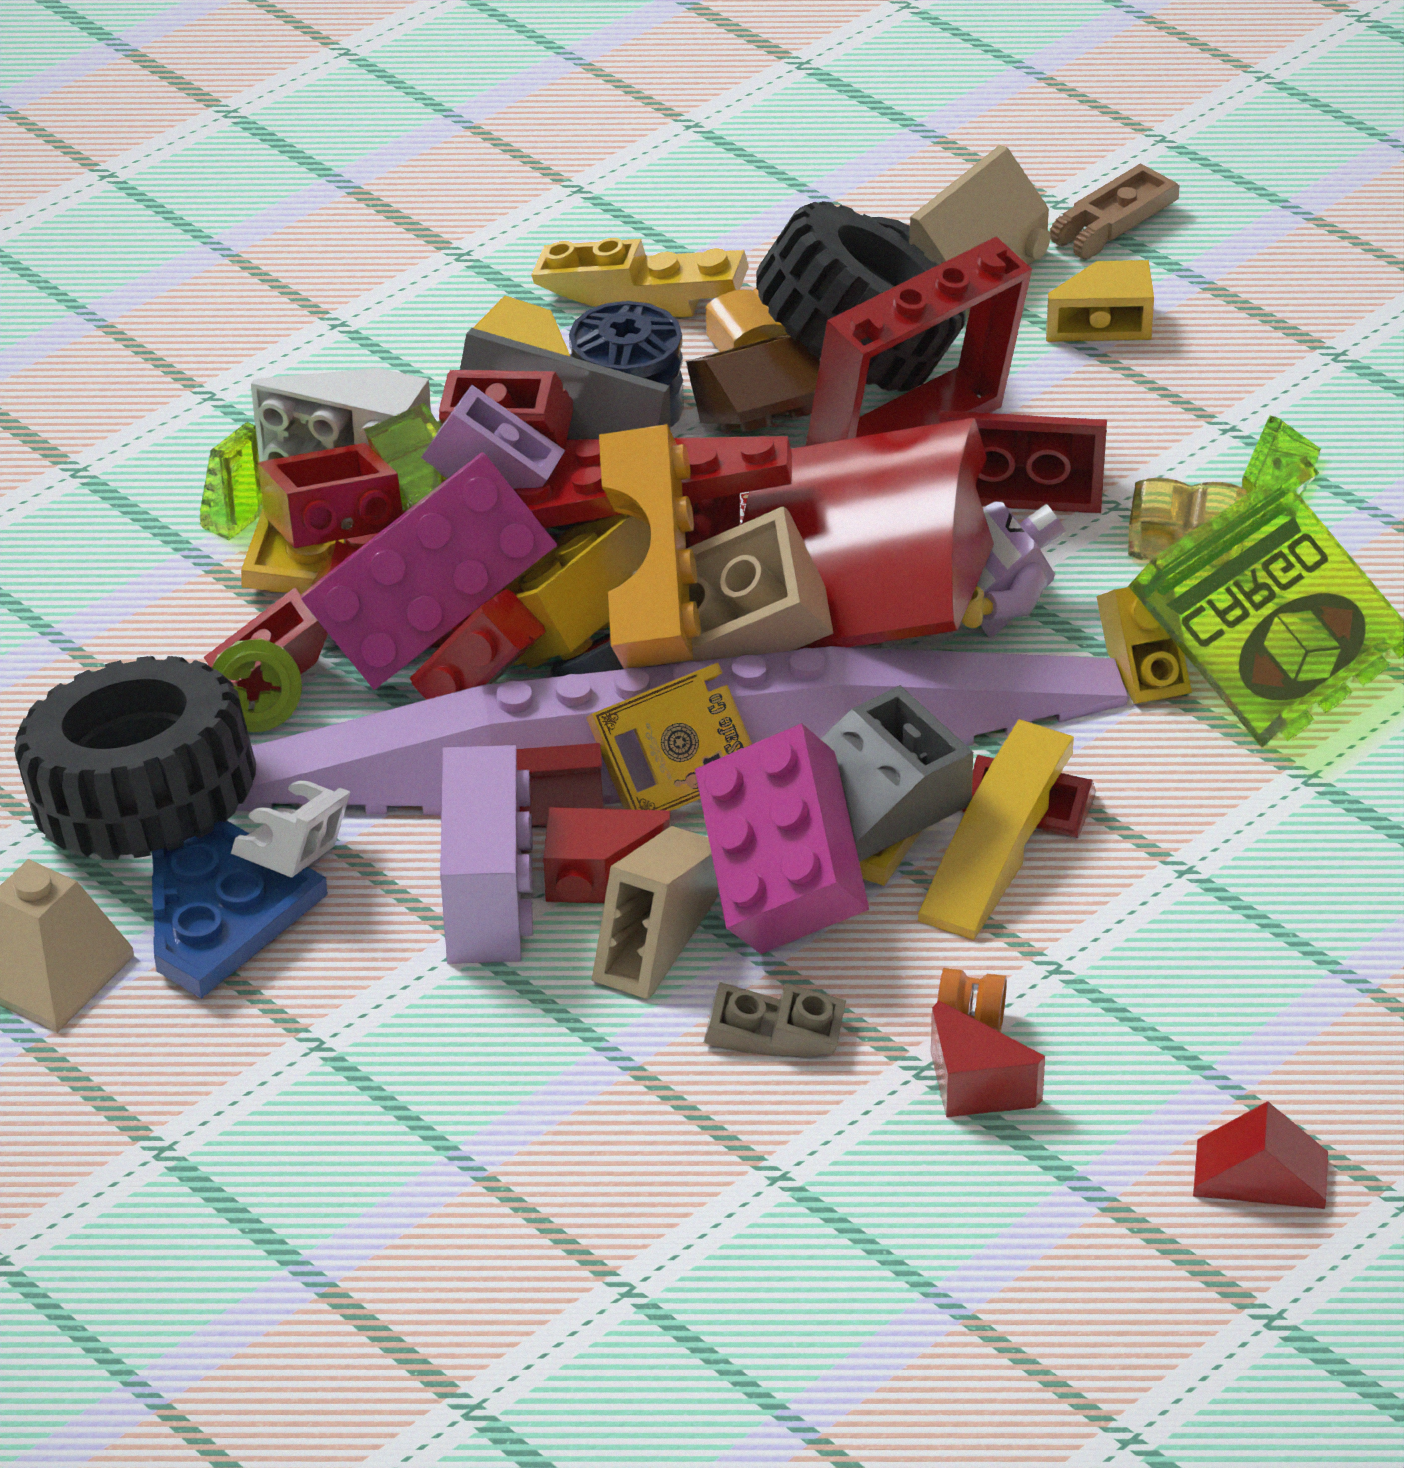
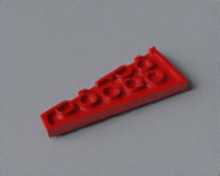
[514,436,792,528]

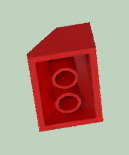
[939,410,1107,514]

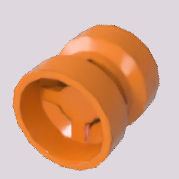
[937,968,1007,1032]

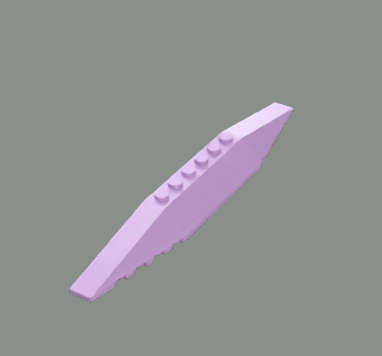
[236,646,1128,816]

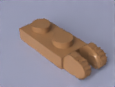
[1050,163,1180,260]

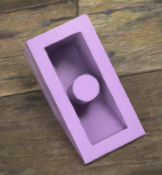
[421,385,565,489]

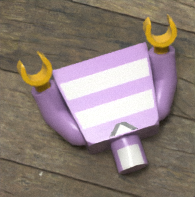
[961,502,1066,639]

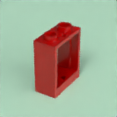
[257,443,403,549]

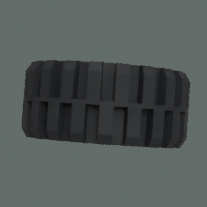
[756,201,966,392]
[14,656,256,860]

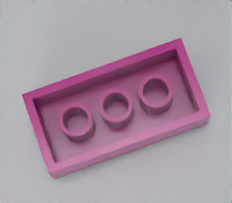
[301,452,557,690]

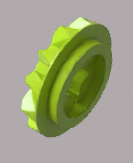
[212,638,302,732]

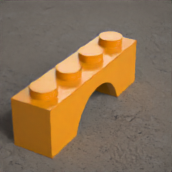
[599,424,701,669]

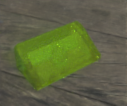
[1239,415,1321,520]

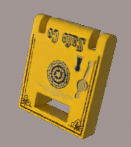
[586,662,752,811]

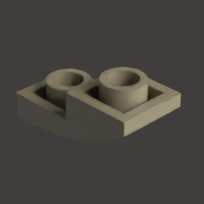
[703,982,846,1057]

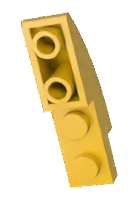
[531,238,749,317]

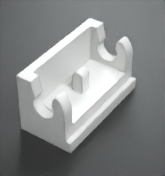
[231,781,351,877]

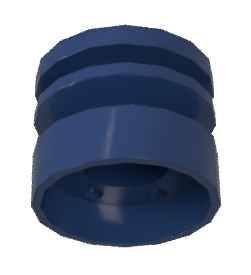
[569,301,684,428]

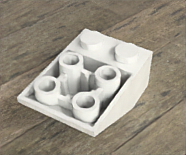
[251,368,434,504]

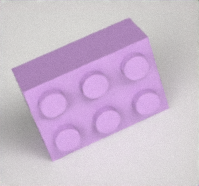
[440,745,533,964]

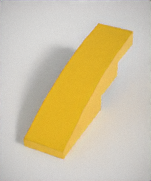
[918,719,1074,940]

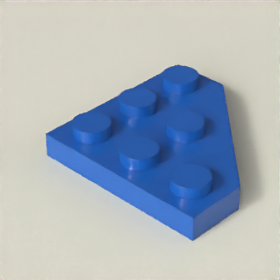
[151,821,328,999]

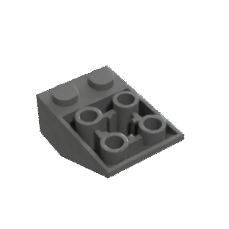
[821,685,974,862]

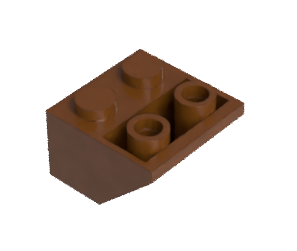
[686,335,820,432]

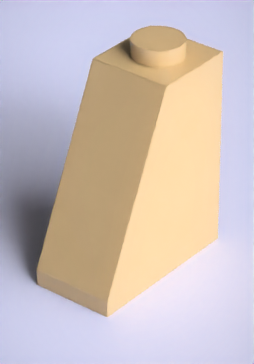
[591,826,718,999]

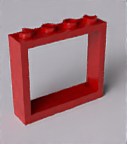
[806,236,1032,446]

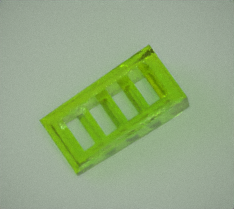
[199,422,263,541]

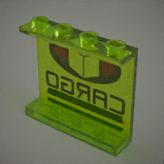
[1128,455,1404,748]

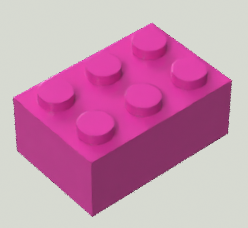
[695,723,870,954]

